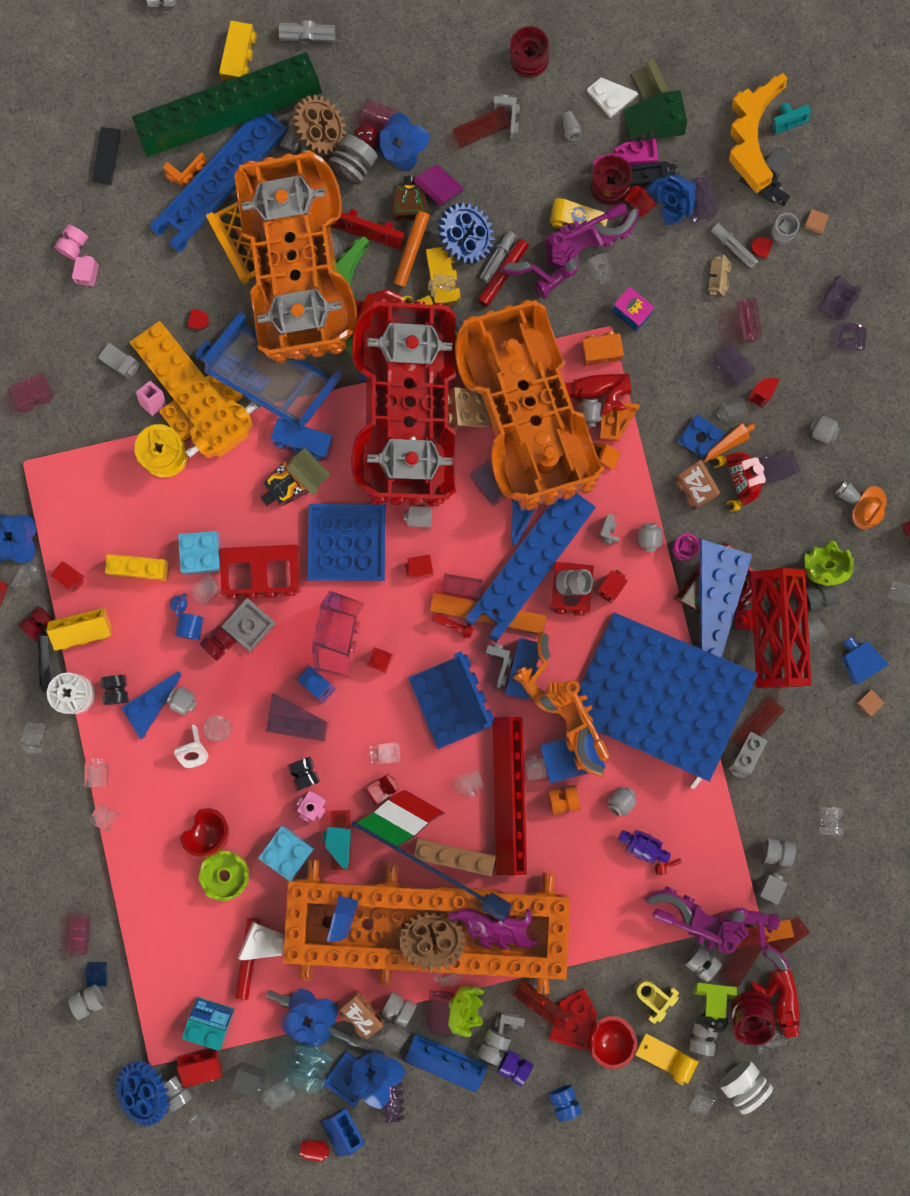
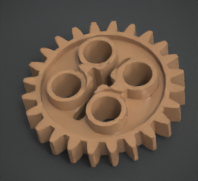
[290,95,347,157]
[400,911,466,972]

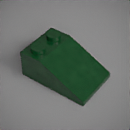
[624,90,687,142]

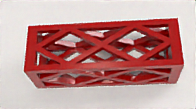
[750,568,812,688]

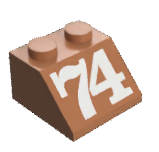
[676,460,721,510]
[340,991,385,1039]

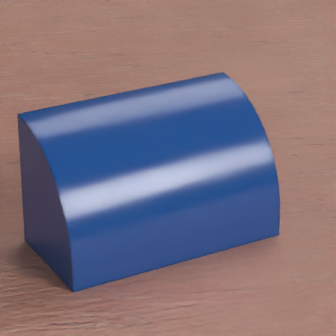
[327,896,359,942]
[320,1108,365,1157]

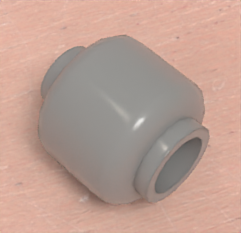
[578,399,602,427]
[810,416,840,444]
[637,523,663,552]
[167,687,197,715]
[607,787,637,817]

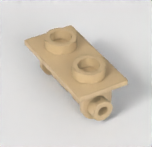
[708,255,731,297]

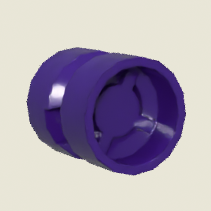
[497,1049,534,1087]

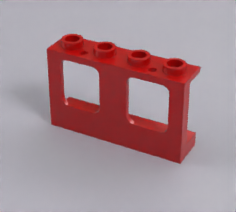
[220,544,301,599]

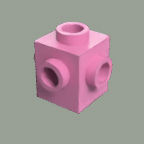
[297,790,328,822]

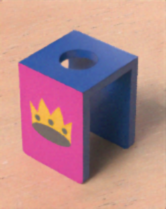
[612,287,655,332]

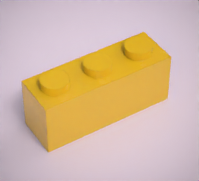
[219,21,257,81]
[426,246,461,307]
[105,554,169,581]
[47,607,112,651]

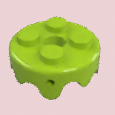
[805,541,854,586]
[199,851,249,901]
[448,985,484,1038]

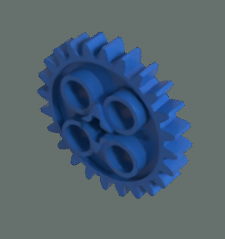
[436,202,494,265]
[115,1060,170,1127]

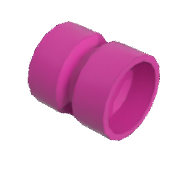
[672,533,700,562]

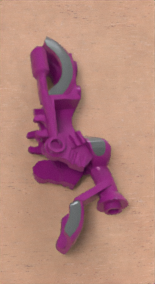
[500,203,639,300]
[643,886,790,970]

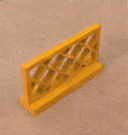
[206,202,256,285]

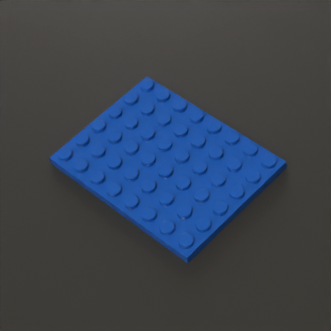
[577,612,758,782]

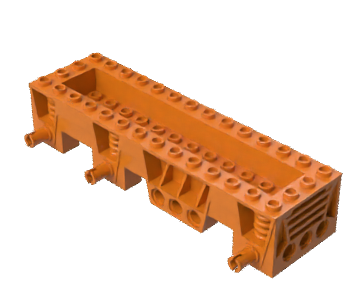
[283,859,570,994]

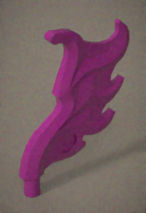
[449,909,537,950]

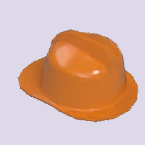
[852,486,887,529]

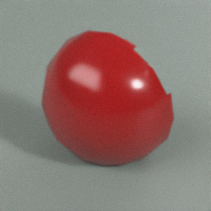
[180,808,229,858]
[589,1016,637,1069]

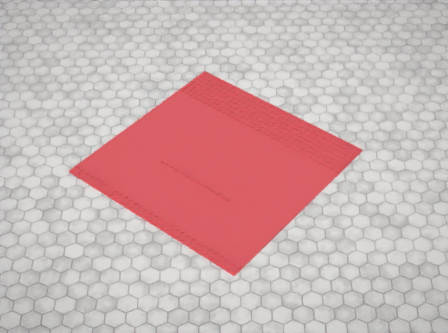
[23,326,759,1066]

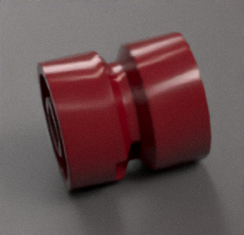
[18,605,54,642]
[200,625,236,661]

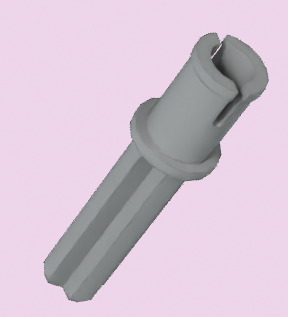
[710,223,758,268]
[480,230,517,283]

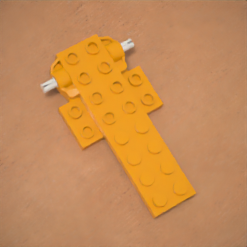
[129,320,258,458]

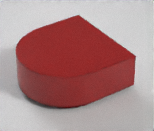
[751,237,773,259]
[187,309,209,330]

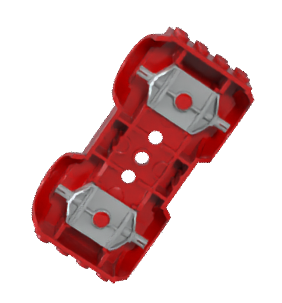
[351,299,456,507]

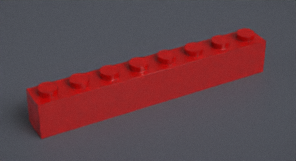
[492,717,527,876]

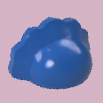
[170,593,188,617]

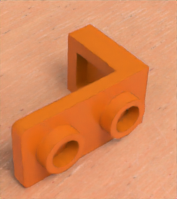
[163,152,207,187]

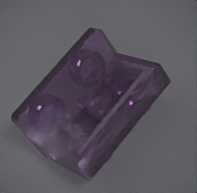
[817,276,862,321]

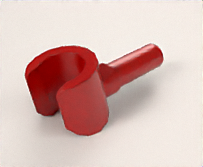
[655,858,682,875]

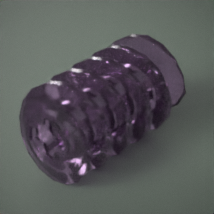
[379,1082,405,1123]

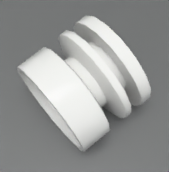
[47,672,95,715]
[719,1059,773,1115]

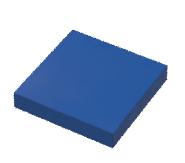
[323,1051,375,1108]

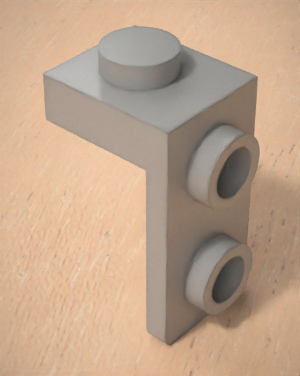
[493,94,520,140]
[98,343,139,380]
[486,643,513,690]
[728,732,767,778]

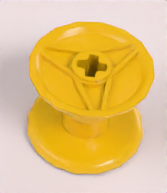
[134,424,188,478]

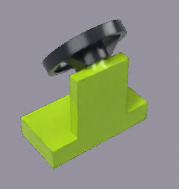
[694,983,737,1032]

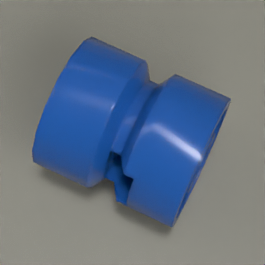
[548,1085,582,1122]

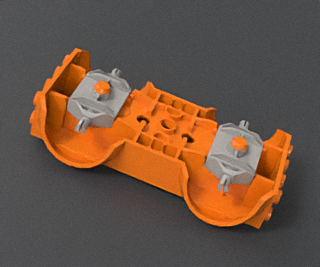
[234,150,358,363]

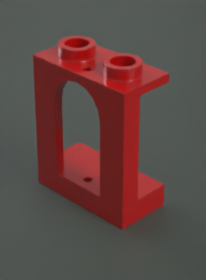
[550,562,594,616]

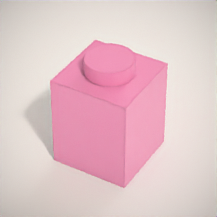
[72,255,99,287]
[136,381,166,416]

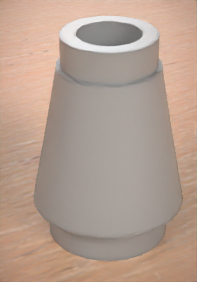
[562,111,582,141]
[834,480,861,505]

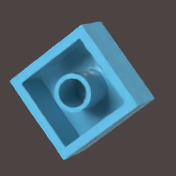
[178,531,221,575]
[259,825,315,881]

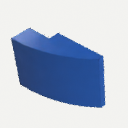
[540,732,605,783]

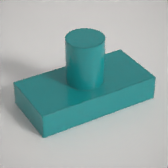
[772,102,811,135]

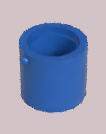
[175,613,204,640]

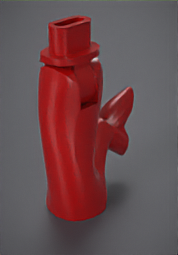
[565,373,632,416]
[751,969,800,1038]

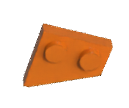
[599,401,640,441]

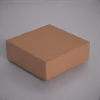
[804,209,829,234]
[857,689,885,717]

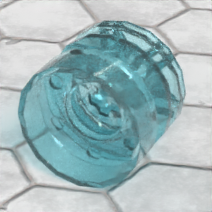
[283,1044,333,1093]

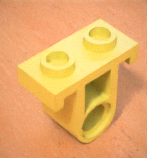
[635,979,679,1024]

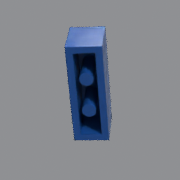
[270,418,333,461]
[505,638,540,700]

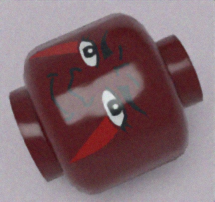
[353,124,378,150]

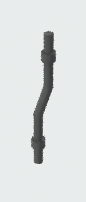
[266,990,374,1052]

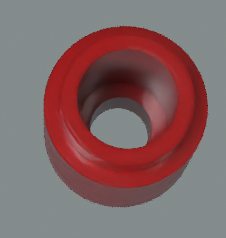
[300,1139,330,1162]

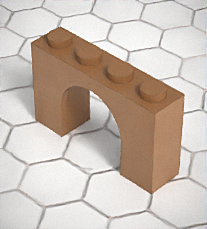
[414,837,496,877]

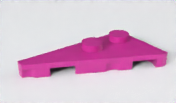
[592,139,658,168]

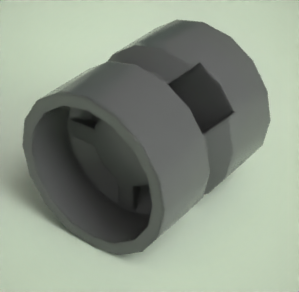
[806,584,837,612]

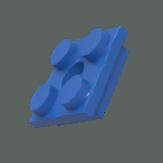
[677,414,725,460]

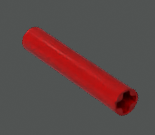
[477,238,529,307]
[235,918,261,1000]

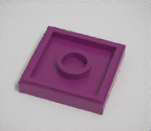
[414,164,464,206]

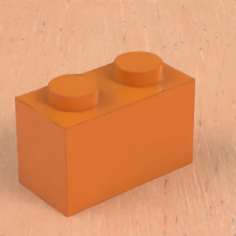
[581,332,624,366]

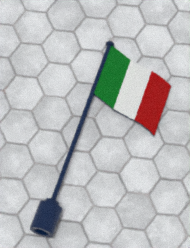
[352,790,513,922]

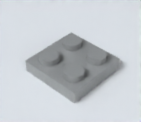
[222,598,277,652]

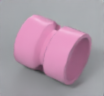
[54,224,88,260]

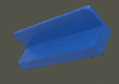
[404,1033,488,1092]

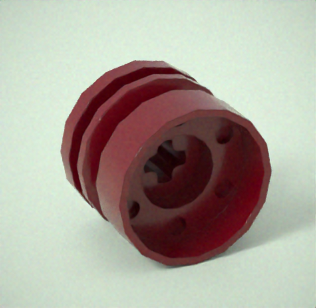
[510,26,549,78]
[590,155,632,206]
[731,991,776,1046]

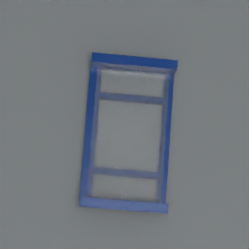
[202,312,343,430]

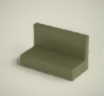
[631,58,669,100]
[286,447,331,495]

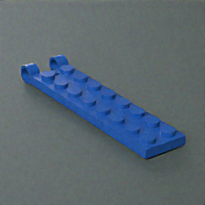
[150,113,288,252]
[465,493,596,643]

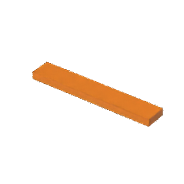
[430,592,547,634]

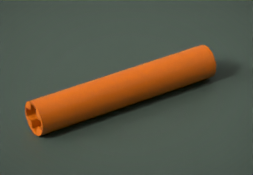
[393,210,430,287]

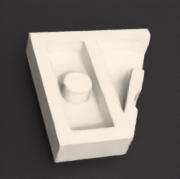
[587,77,638,118]
[237,922,285,960]

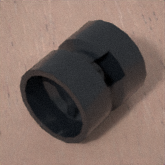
[101,675,129,705]
[287,756,320,791]

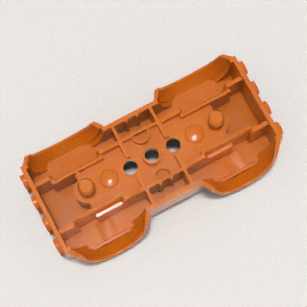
[455,300,604,511]

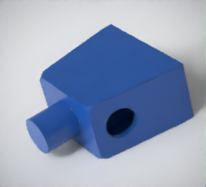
[841,636,889,685]
[297,665,336,703]

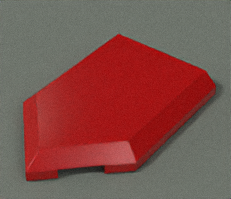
[548,988,597,1051]

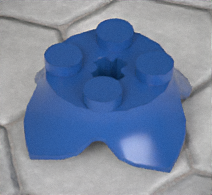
[377,112,430,171]
[646,174,696,225]
[0,514,37,563]
[282,989,338,1046]
[349,1049,406,1109]

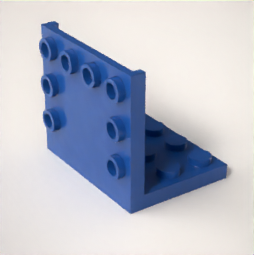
[408,651,494,749]

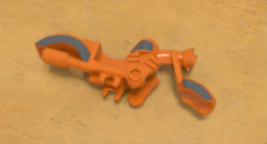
[512,631,610,777]

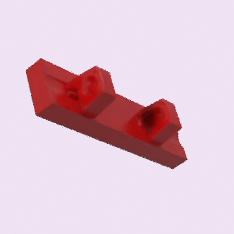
[331,209,405,250]

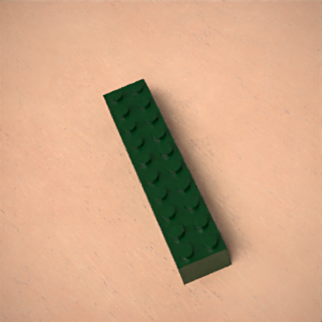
[132,52,322,158]

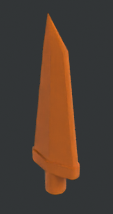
[704,423,755,463]

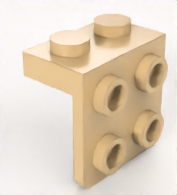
[448,388,490,430]

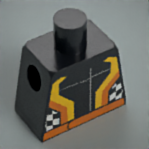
[260,461,309,507]

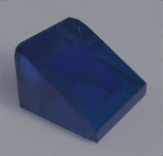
[85,962,107,987]

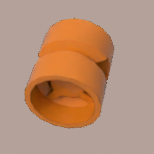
[548,785,581,816]

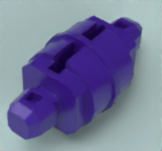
[618,830,671,864]

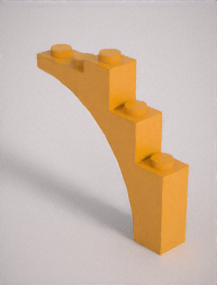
[729,73,788,193]

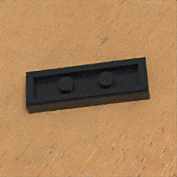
[92,127,121,185]
[37,631,50,692]

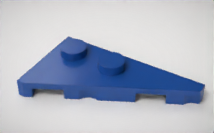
[121,671,182,739]

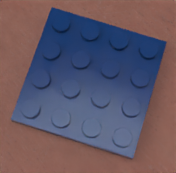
[308,504,386,581]

